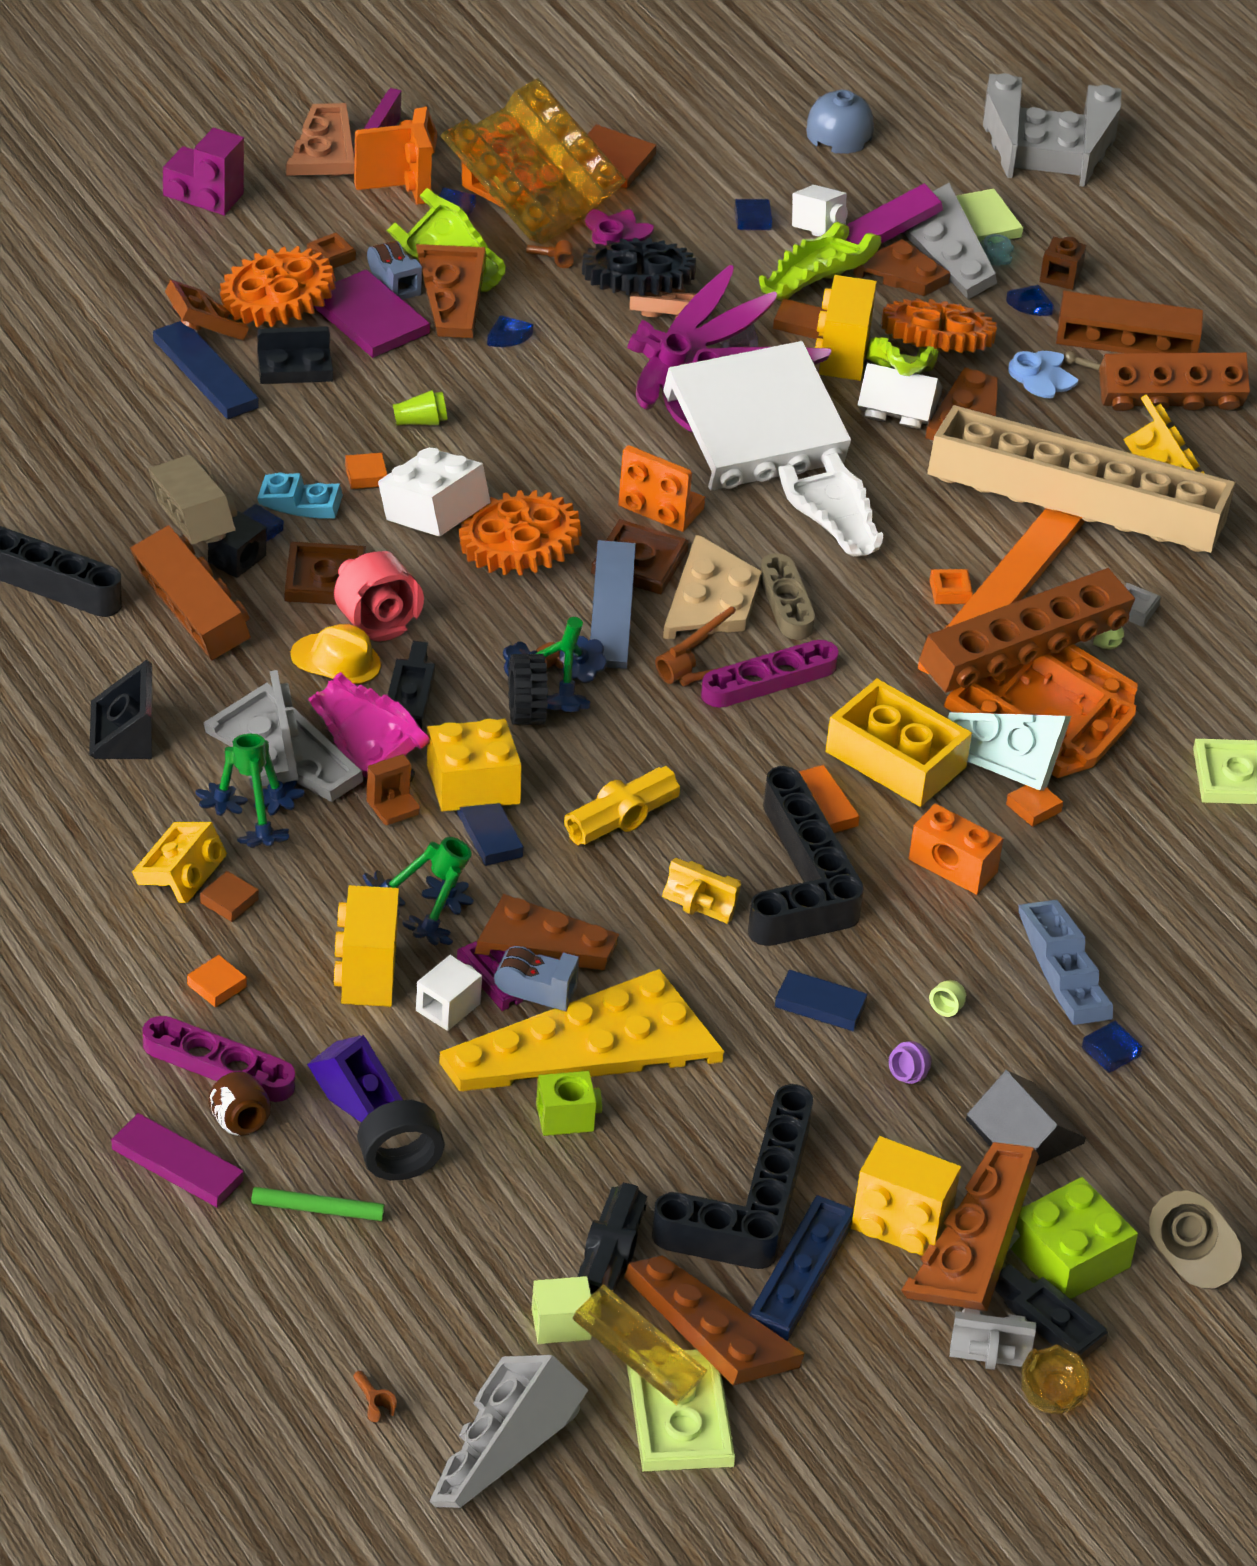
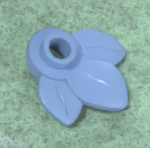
[1008,351,1078,398]

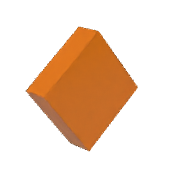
[345,453,387,489]
[930,569,973,604]
[1006,785,1063,827]
[187,955,247,1007]

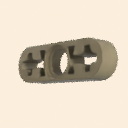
[760,553,815,640]

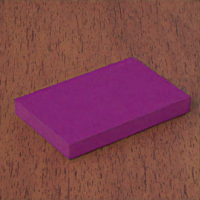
[313,269,430,358]

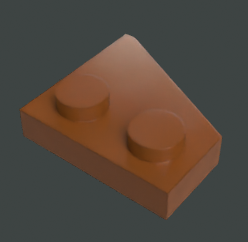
[165,279,249,341]

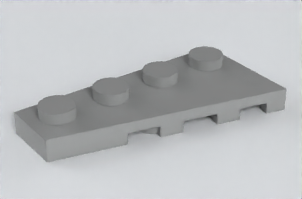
[902,183,997,299]
[203,683,363,802]

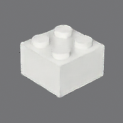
[378,447,490,537]

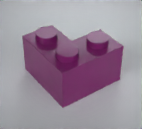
[163,127,244,216]

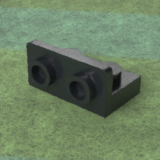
[257,326,333,384]

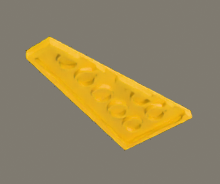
[439,969,724,1091]

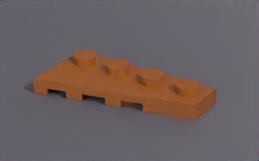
[901,1142,1039,1311]
[624,1255,805,1385]

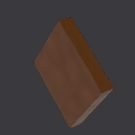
[591,519,689,595]
[284,542,366,605]

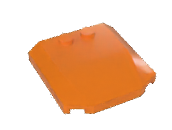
[943,644,1138,778]

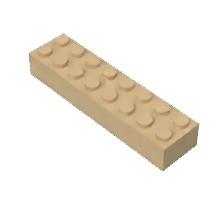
[927,405,1236,553]

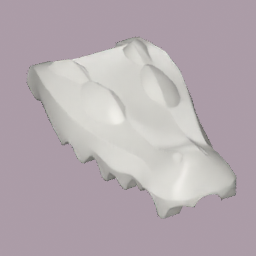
[778,452,883,557]

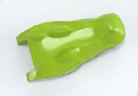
[386,188,506,292]
[759,222,881,302]
[866,337,938,377]

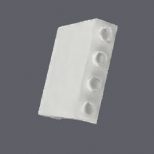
[663,341,851,491]

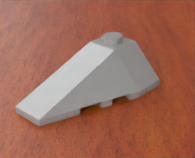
[429,1355,588,1508]

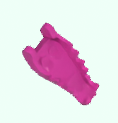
[308,672,430,778]

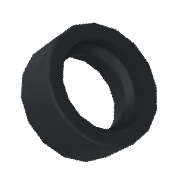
[357,1100,445,1181]

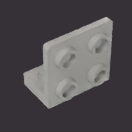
[238,670,303,789]

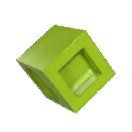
[536,1071,602,1136]

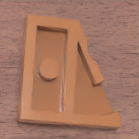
[630,287,696,319]

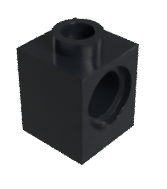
[208,511,267,578]

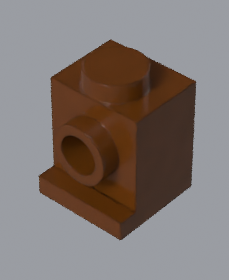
[1039,236,1087,290]

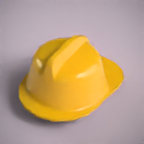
[290,624,381,684]

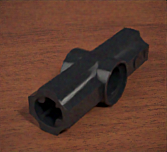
[578,1182,648,1306]

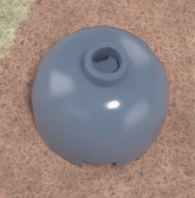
[806,90,874,154]

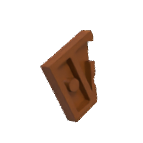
[853,239,950,296]

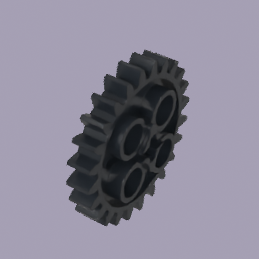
[582,238,696,296]

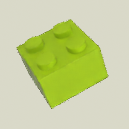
[1010,1177,1138,1299]

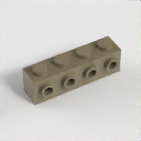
[148,454,237,544]

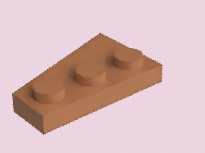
[286,103,355,176]

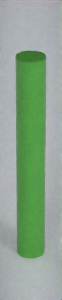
[251,1187,385,1221]

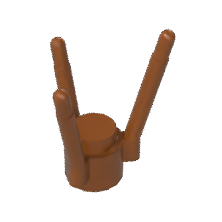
[655,606,736,687]

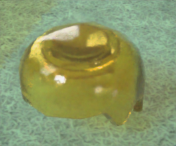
[1021,1344,1090,1414]

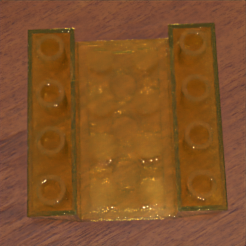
[441,78,626,244]

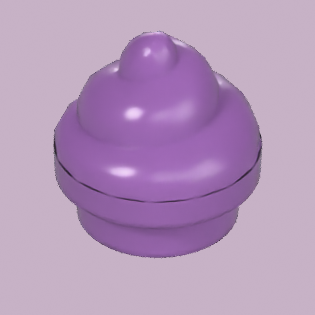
[889,1041,932,1084]

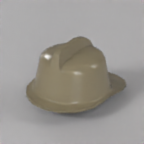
[1149,1190,1242,1288]

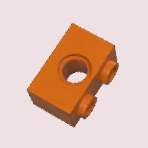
[908,803,1004,895]

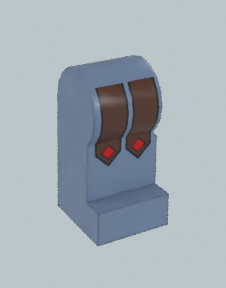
[367,240,422,300]
[494,946,579,1011]

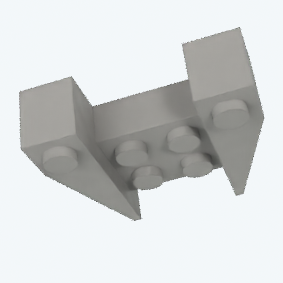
[983,73,1121,187]

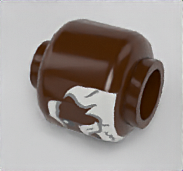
[208,1071,271,1136]

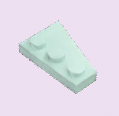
[948,712,1071,791]

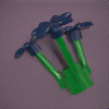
[195,733,305,848]
[363,837,474,946]

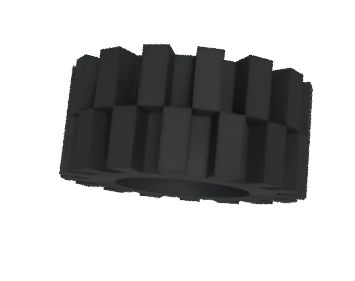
[508,654,548,725]

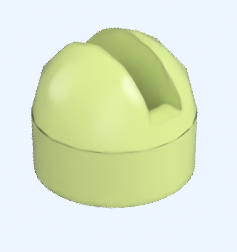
[1093,628,1124,650]
[929,980,966,1017]

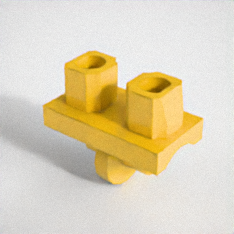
[662,858,741,924]

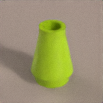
[393,389,448,426]

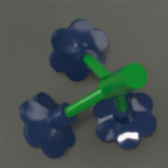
[503,617,607,712]

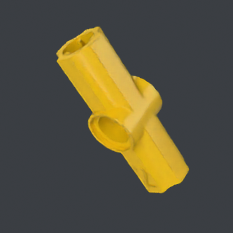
[564,766,680,846]

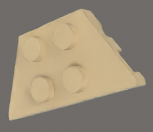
[663,535,762,639]

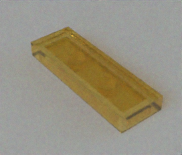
[573,1284,707,1406]

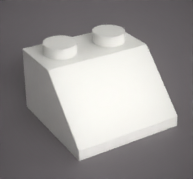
[857,363,943,429]

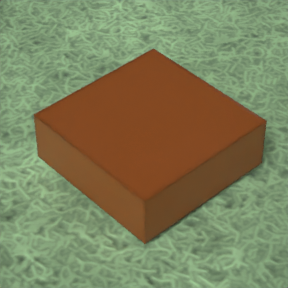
[307,232,356,269]
[200,871,259,922]

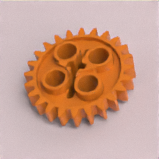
[220,246,336,327]
[881,298,997,353]
[458,490,582,575]

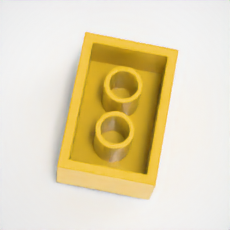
[825,678,972,807]

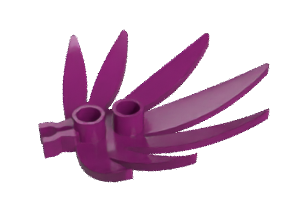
[627,265,832,432]

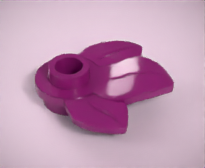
[585,209,654,245]

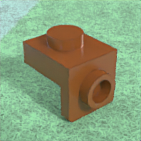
[366,754,420,825]

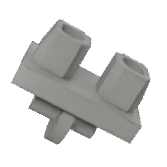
[949,1308,1036,1370]

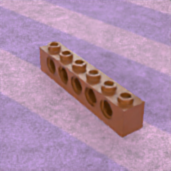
[919,568,1135,693]

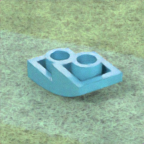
[257,473,343,518]

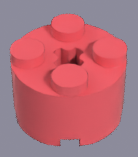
[334,551,424,642]

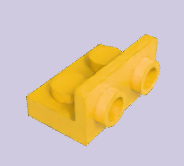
[132,822,227,903]

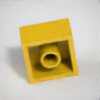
[815,275,877,381]
[427,719,521,812]
[334,885,399,1007]
[851,1136,961,1256]

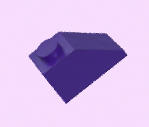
[307,1035,403,1123]

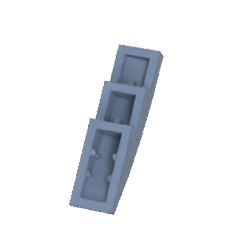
[590,540,636,669]
[1019,900,1113,1025]

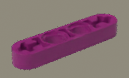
[701,640,839,708]
[142,1016,295,1102]

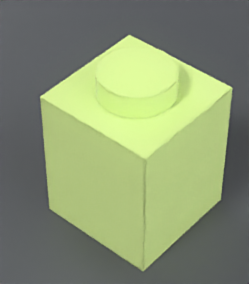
[532,1276,600,1344]

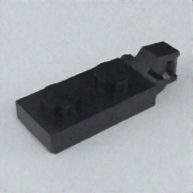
[387,640,435,729]
[995,1264,1108,1365]

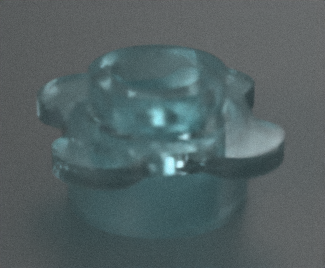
[980,234,1014,265]

